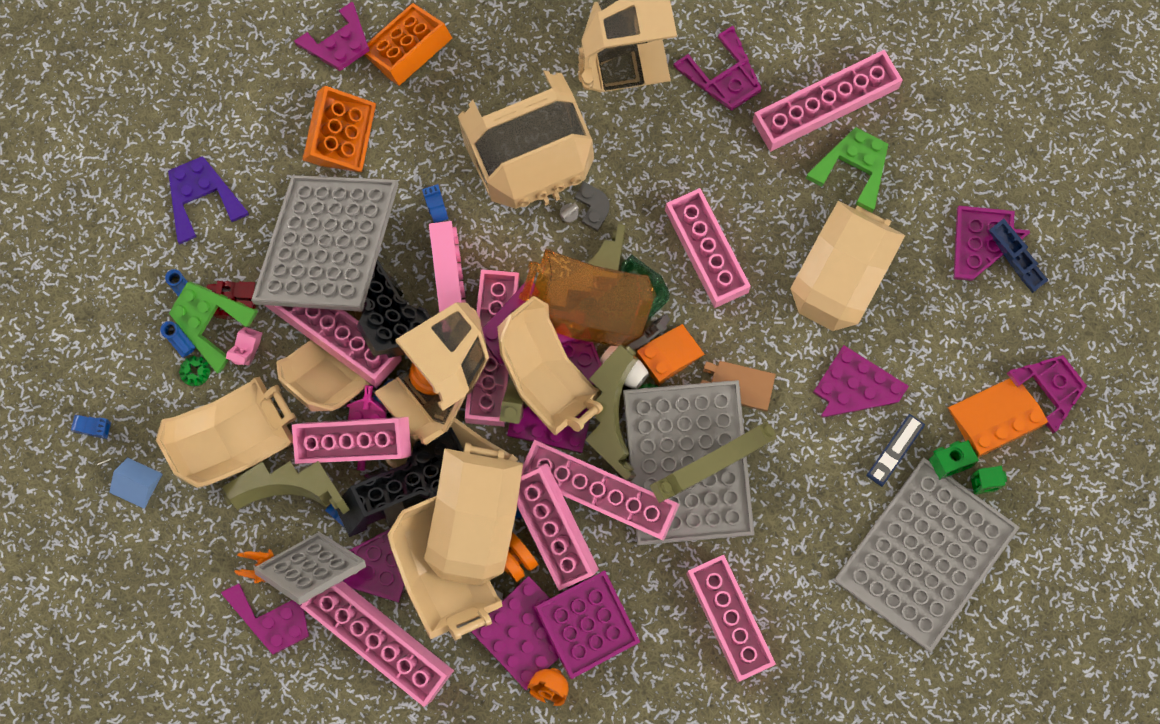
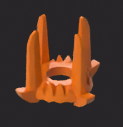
[235,549,274,583]

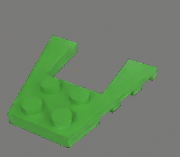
[806,127,888,213]
[169,282,258,374]

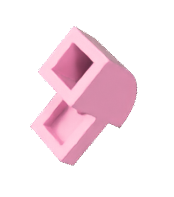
[226,327,262,366]

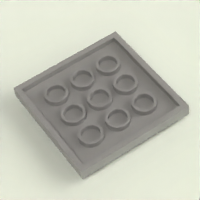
[254,532,366,605]

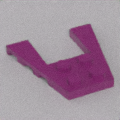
[673,26,761,111]
[482,278,575,366]
[221,584,309,655]

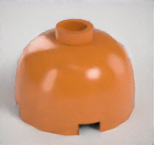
[527,668,569,706]

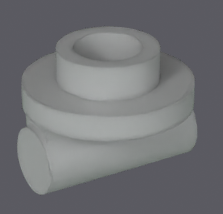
[560,203,579,223]

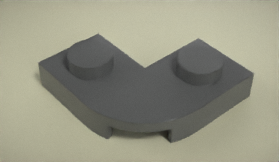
[575,182,610,232]
[625,314,671,350]

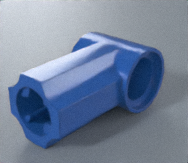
[165,269,188,297]
[160,321,196,358]

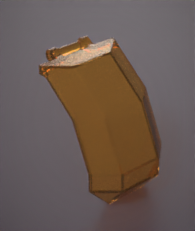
[519,249,656,346]

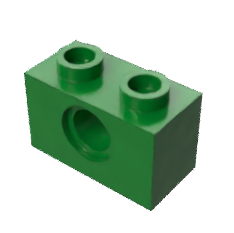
[929,440,979,480]
[970,466,1007,495]

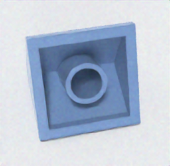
[109,458,162,509]

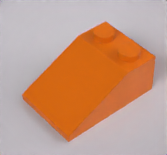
[636,324,705,386]

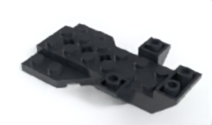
[357,259,443,358]
[336,427,464,537]

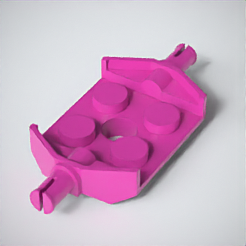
[347,385,387,471]

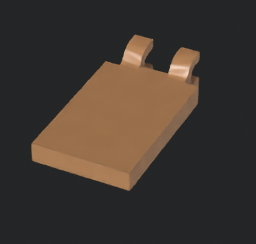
[701,361,776,412]

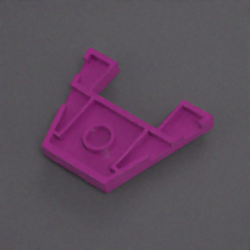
[294,2,370,71]
[1007,355,1087,434]

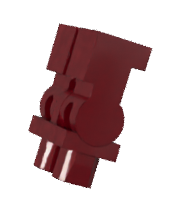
[207,280,256,323]

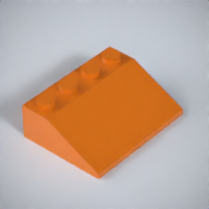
[364,3,452,86]
[303,86,376,172]
[948,378,1048,458]

